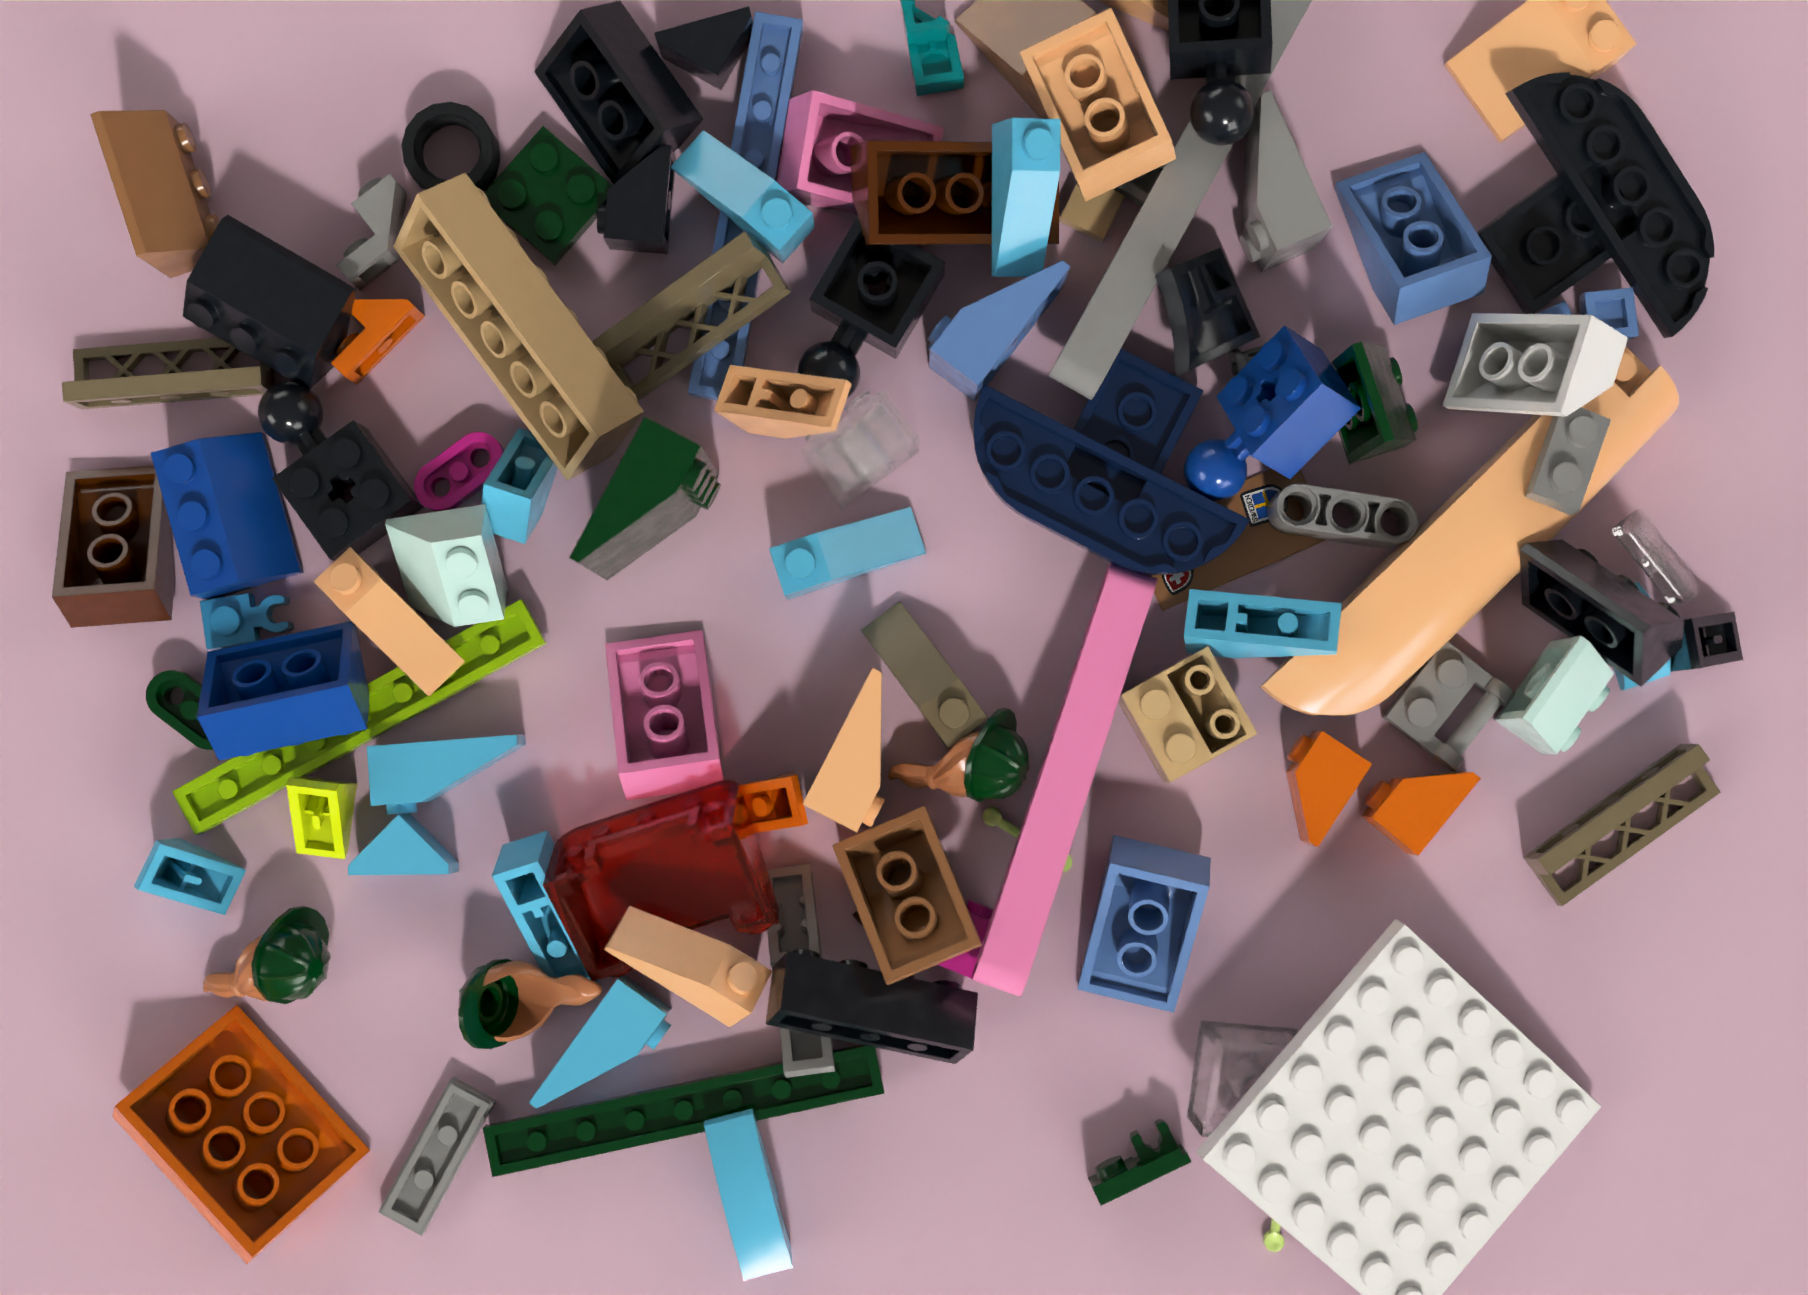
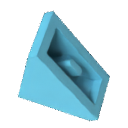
[348,813,459,875]
[134,838,246,915]

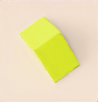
[286,777,357,859]

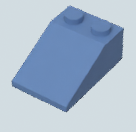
[1335,152,1492,325]
[927,260,1071,402]
[1077,835,1211,1013]

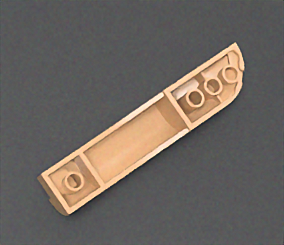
[1260,347,1679,717]

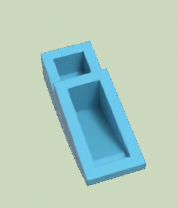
[704,1108,793,1280]

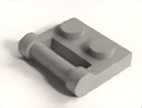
[1382,641,1515,772]

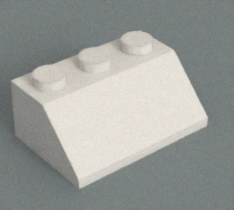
[1442,313,1628,417]

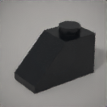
[597,145,676,254]

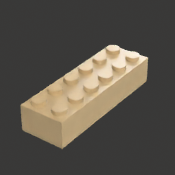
[393,172,644,481]

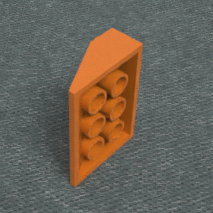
[112,1005,370,1264]

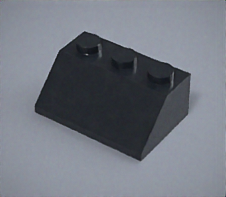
[534,1,704,184]
[182,214,356,389]
[1520,539,1684,687]

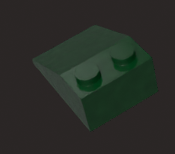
[1331,341,1418,465]

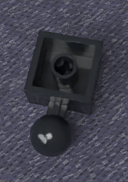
[1168,0,1273,146]
[797,216,946,398]
[258,381,424,561]

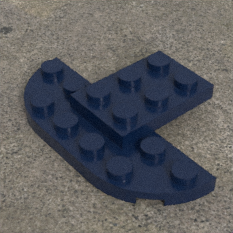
[973,349,1250,575]

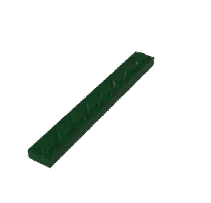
[483,1045,885,1177]

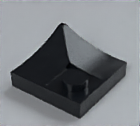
[1155,247,1261,376]

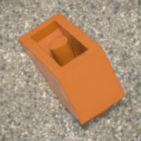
[1286,731,1372,847]
[1361,772,1481,856]

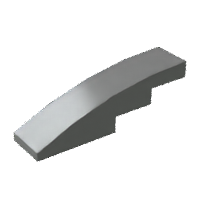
[761,864,835,1078]

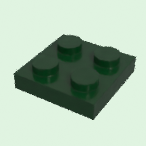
[484,126,612,266]

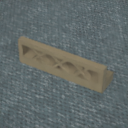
[592,231,791,401]
[62,338,275,410]
[1523,744,1721,906]

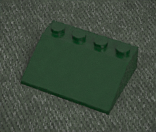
[569,416,721,580]

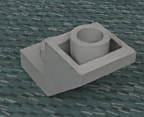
[336,173,407,291]

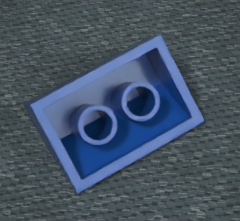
[151,432,304,600]
[197,621,370,761]

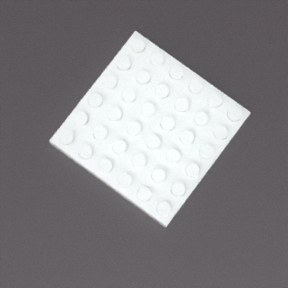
[1196,919,1602,1295]

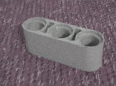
[1267,484,1418,548]

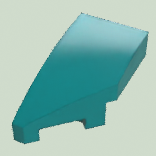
[900,0,964,96]

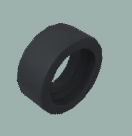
[401,102,501,192]

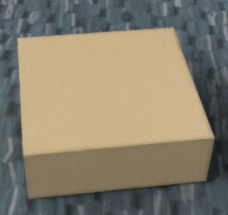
[1059,184,1125,242]

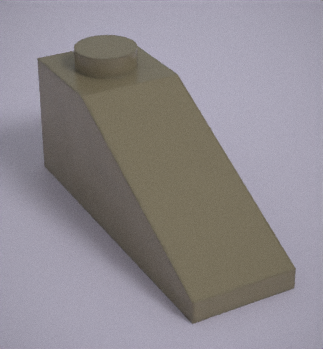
[861,602,989,749]

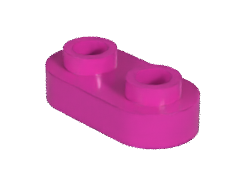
[414,432,505,512]

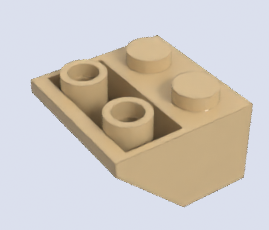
[1118,646,1258,783]

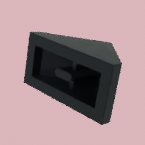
[654,6,753,90]
[1670,612,1743,672]

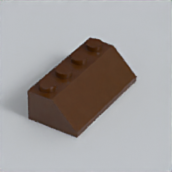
[851,141,1059,245]

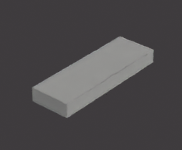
[378,1077,497,1236]

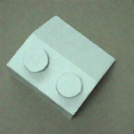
[385,504,508,627]
[1494,636,1614,754]

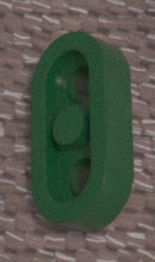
[146,670,213,750]

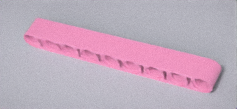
[972,562,1157,997]

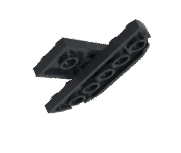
[1477,72,1714,338]

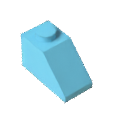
[481,428,558,544]

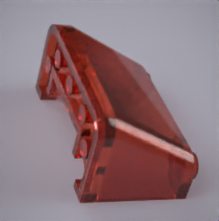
[543,780,780,981]

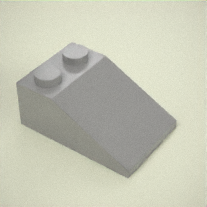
[1240,89,1332,273]

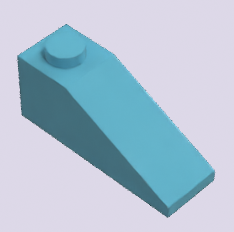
[991,118,1061,277]
[671,130,815,264]
[769,507,926,600]
[1184,589,1342,658]
[367,735,526,815]
[492,830,601,983]
[529,974,672,1109]

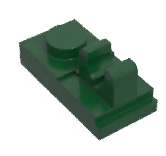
[1088,1119,1191,1206]

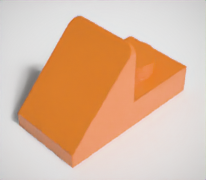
[331,299,425,385]
[718,772,809,837]

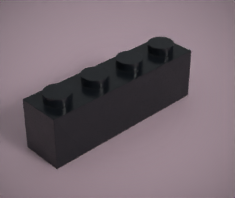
[765,949,978,1064]

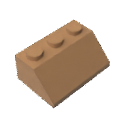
[90,110,220,278]

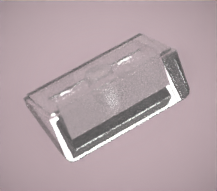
[1612,509,1700,605]

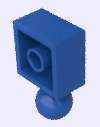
[1184,325,1361,502]

